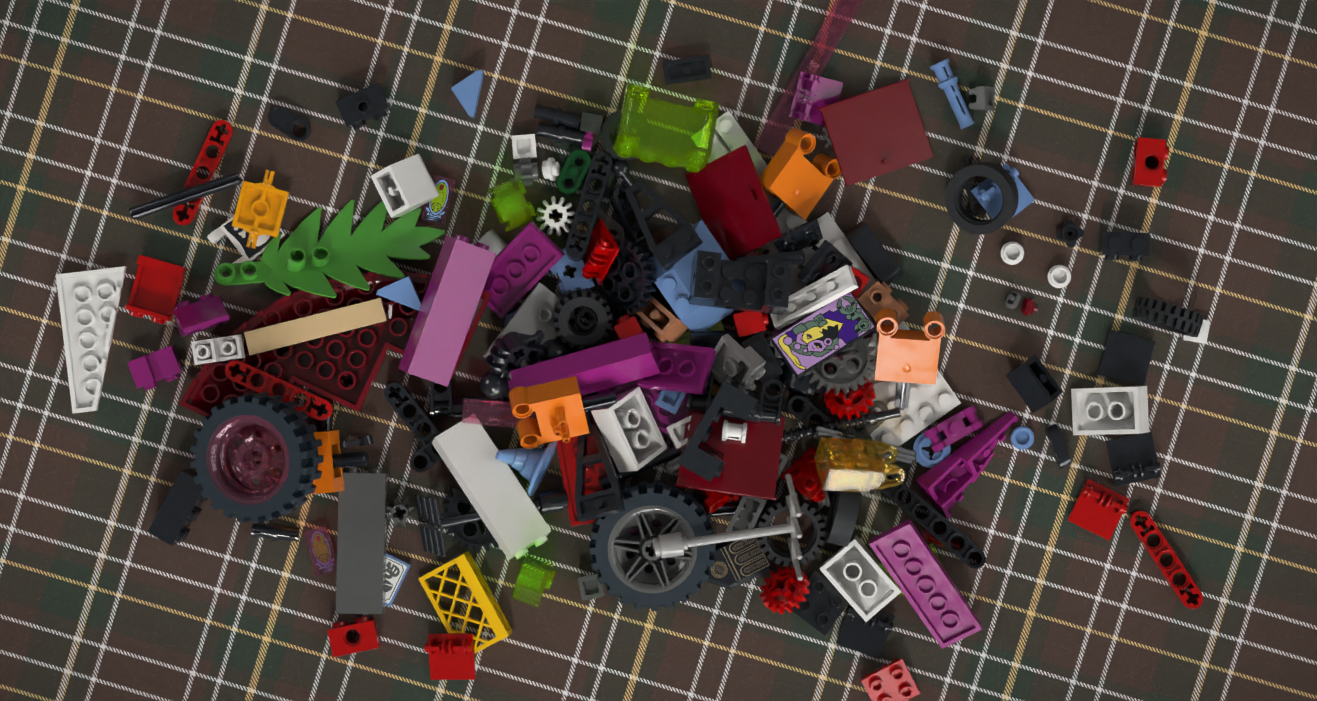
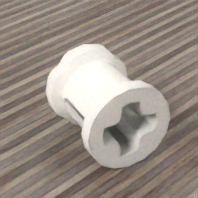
[722,420,748,443]

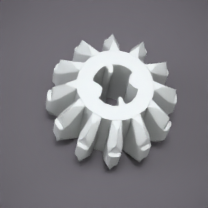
[536,196,576,236]

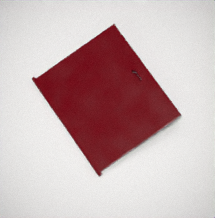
[817,78,934,186]
[684,145,783,261]
[674,410,785,500]

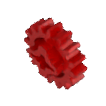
[824,377,876,420]
[760,565,810,615]

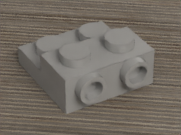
[711,333,766,390]

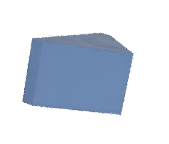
[451,70,484,118]
[377,276,422,311]

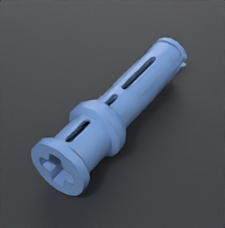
[930,58,974,129]

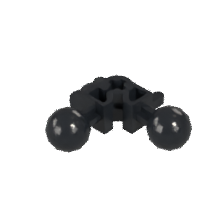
[479,330,569,399]

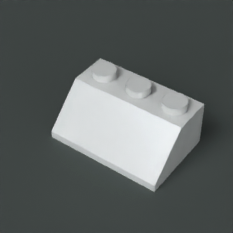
[591,386,668,472]

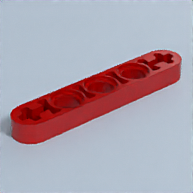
[172,120,234,226]
[225,360,333,420]
[1129,510,1203,609]

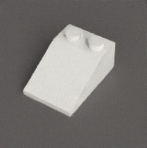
[1071,386,1149,435]
[820,535,901,622]

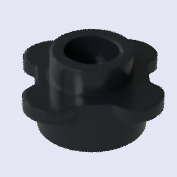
[1056,220,1084,248]

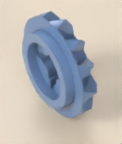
[913,433,951,468]

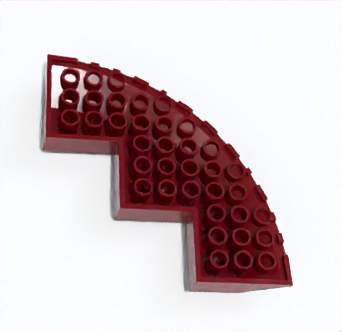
[179,271,492,445]

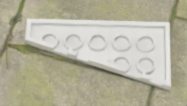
[56,266,127,414]

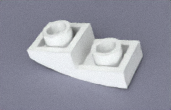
[191,334,245,365]

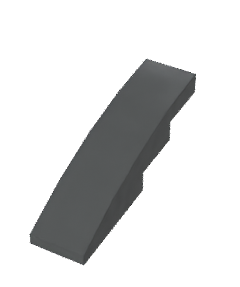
[725,452,789,542]

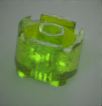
[487,178,536,232]

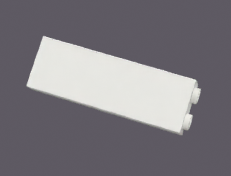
[432,414,551,560]

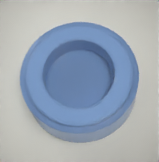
[1010,426,1034,450]

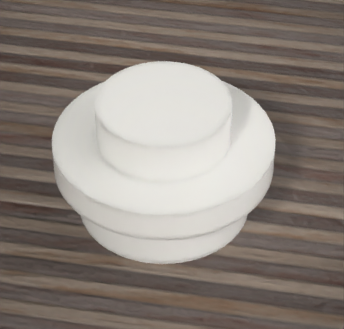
[542,157,560,181]
[1000,241,1024,265]
[1047,265,1071,288]

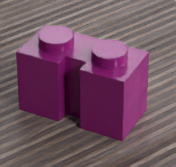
[127,346,185,391]

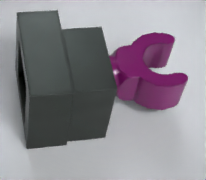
[580,110,604,151]

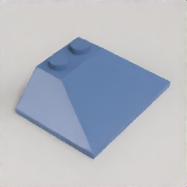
[647,220,744,332]

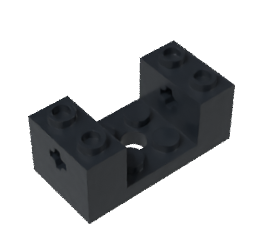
[689,250,792,315]
[677,375,761,482]

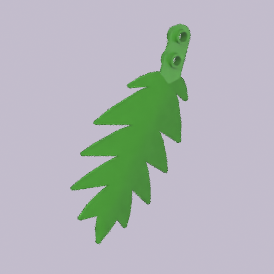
[214,200,445,298]

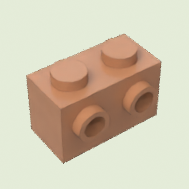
[856,281,909,325]
[636,294,688,344]

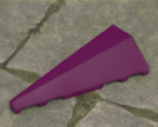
[916,411,1018,519]

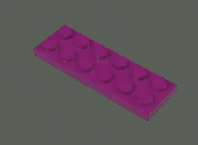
[869,519,982,649]

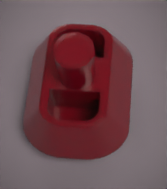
[1021,297,1038,316]

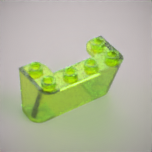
[613,83,719,172]

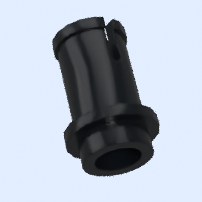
[317,403,336,432]

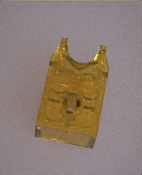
[814,437,906,492]

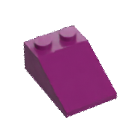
[173,293,230,338]

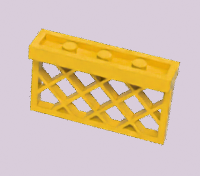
[418,551,513,654]

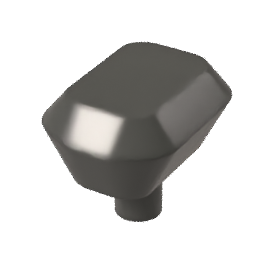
[1004,291,1021,309]

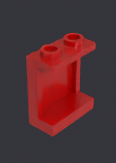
[124,255,188,325]

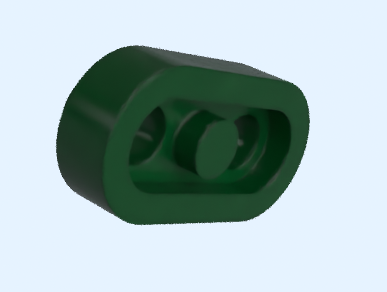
[557,150,591,194]

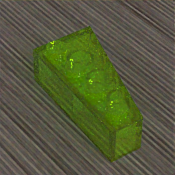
[512,555,556,608]

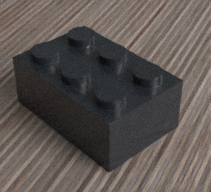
[147,469,209,546]

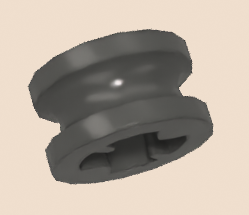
[817,487,831,510]

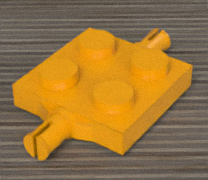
[232,170,289,249]

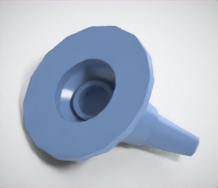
[495,441,558,497]

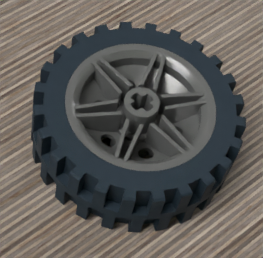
[589,480,716,611]

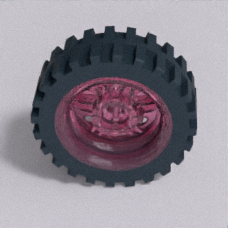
[190,392,323,523]

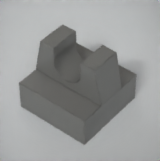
[969,86,995,111]
[577,573,605,601]

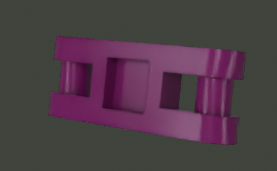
[923,405,984,453]

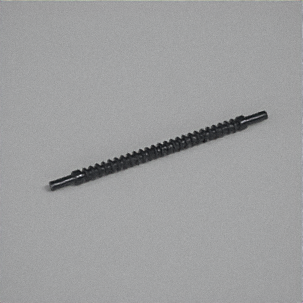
[672,408,901,460]

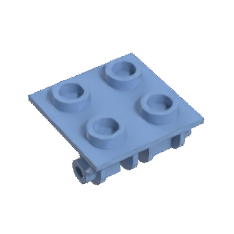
[971,163,1035,219]

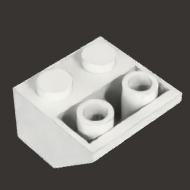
[371,154,440,218]

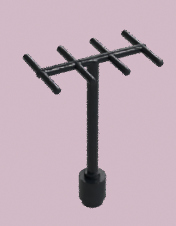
[414,488,569,557]

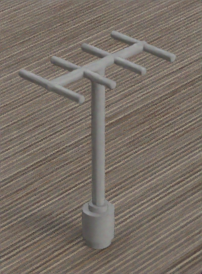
[653,474,803,581]

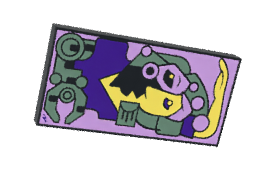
[771,292,876,379]

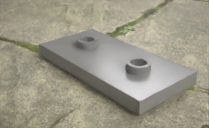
[483,282,575,379]

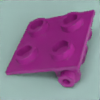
[788,71,843,126]

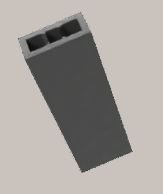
[336,468,388,614]

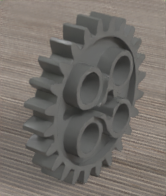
[804,338,876,395]

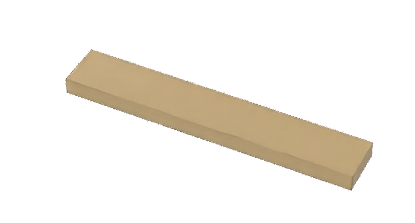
[244,298,387,355]

